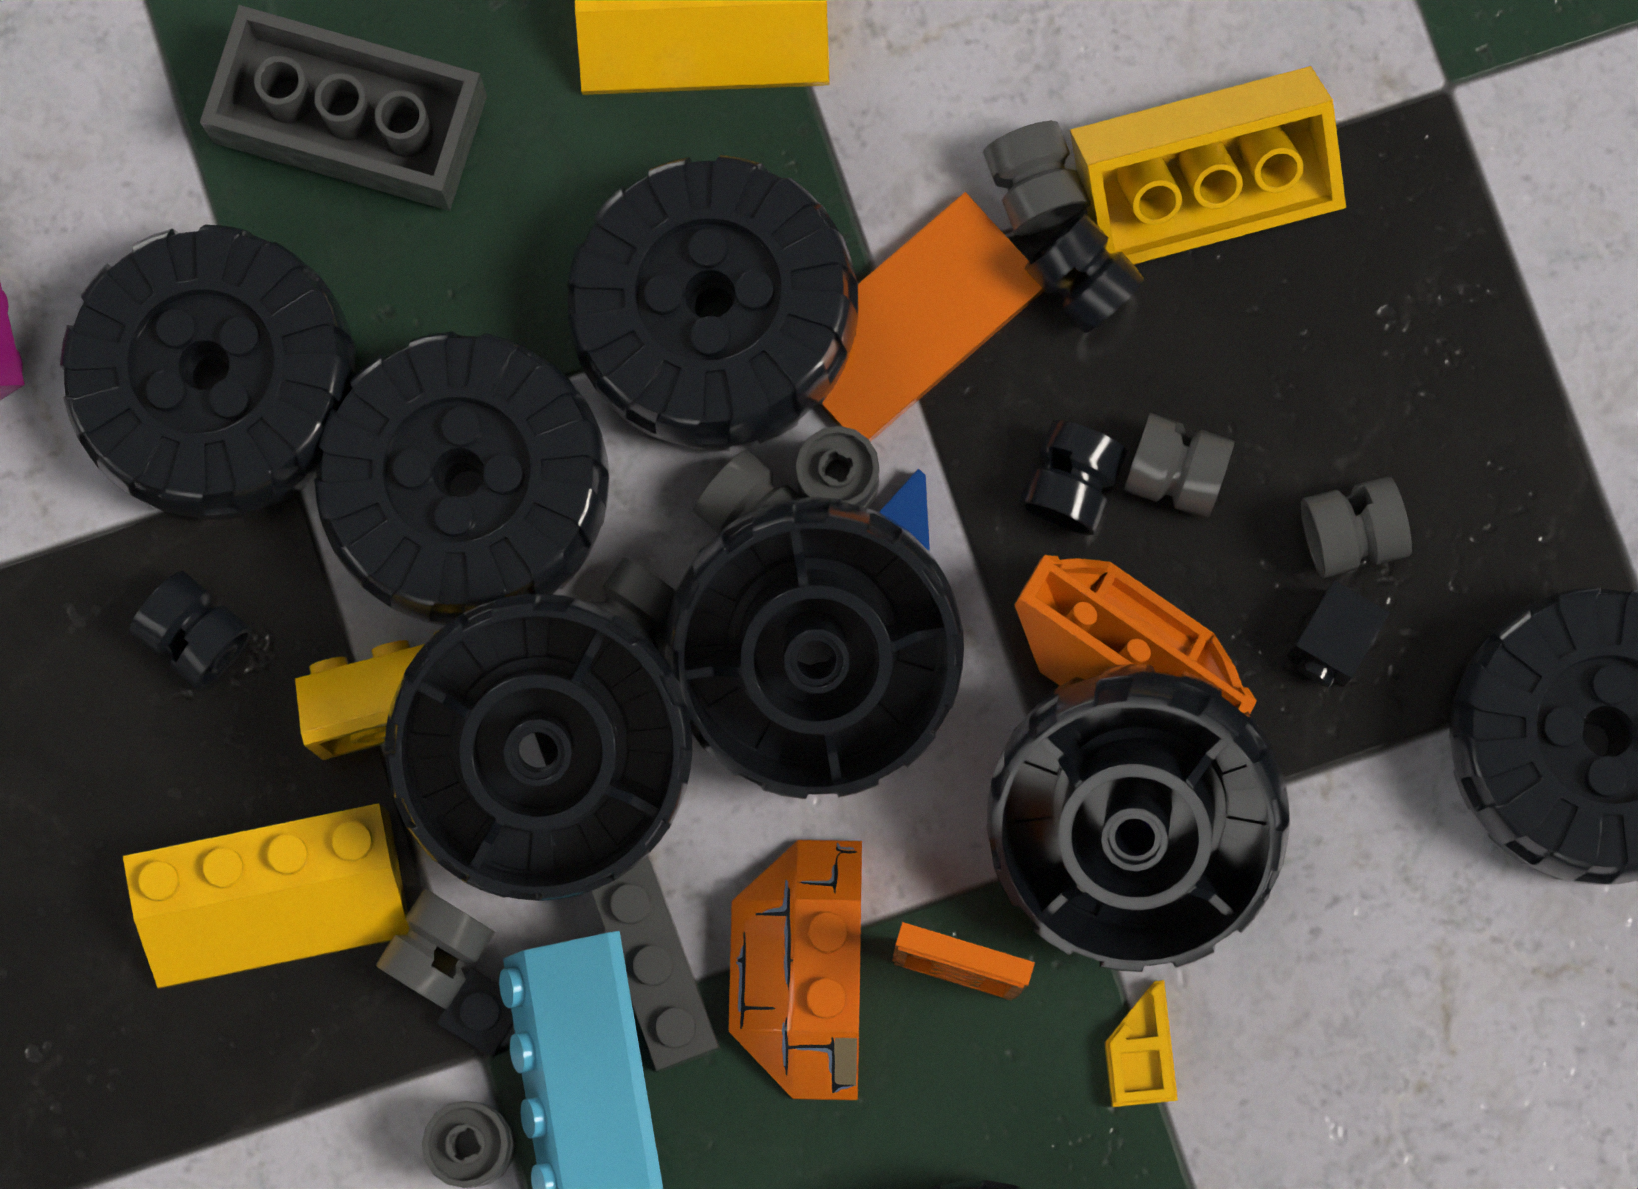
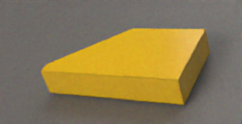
[1104,980,1178,1107]

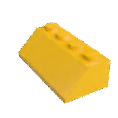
[575,0,830,95]
[1070,66,1346,265]
[295,630,439,760]
[123,803,410,988]

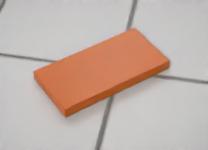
[819,192,1045,442]
[892,922,1035,1001]

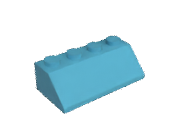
[499,931,663,1189]

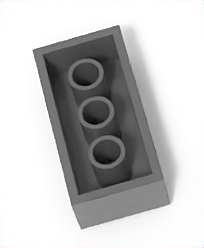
[200,5,487,211]

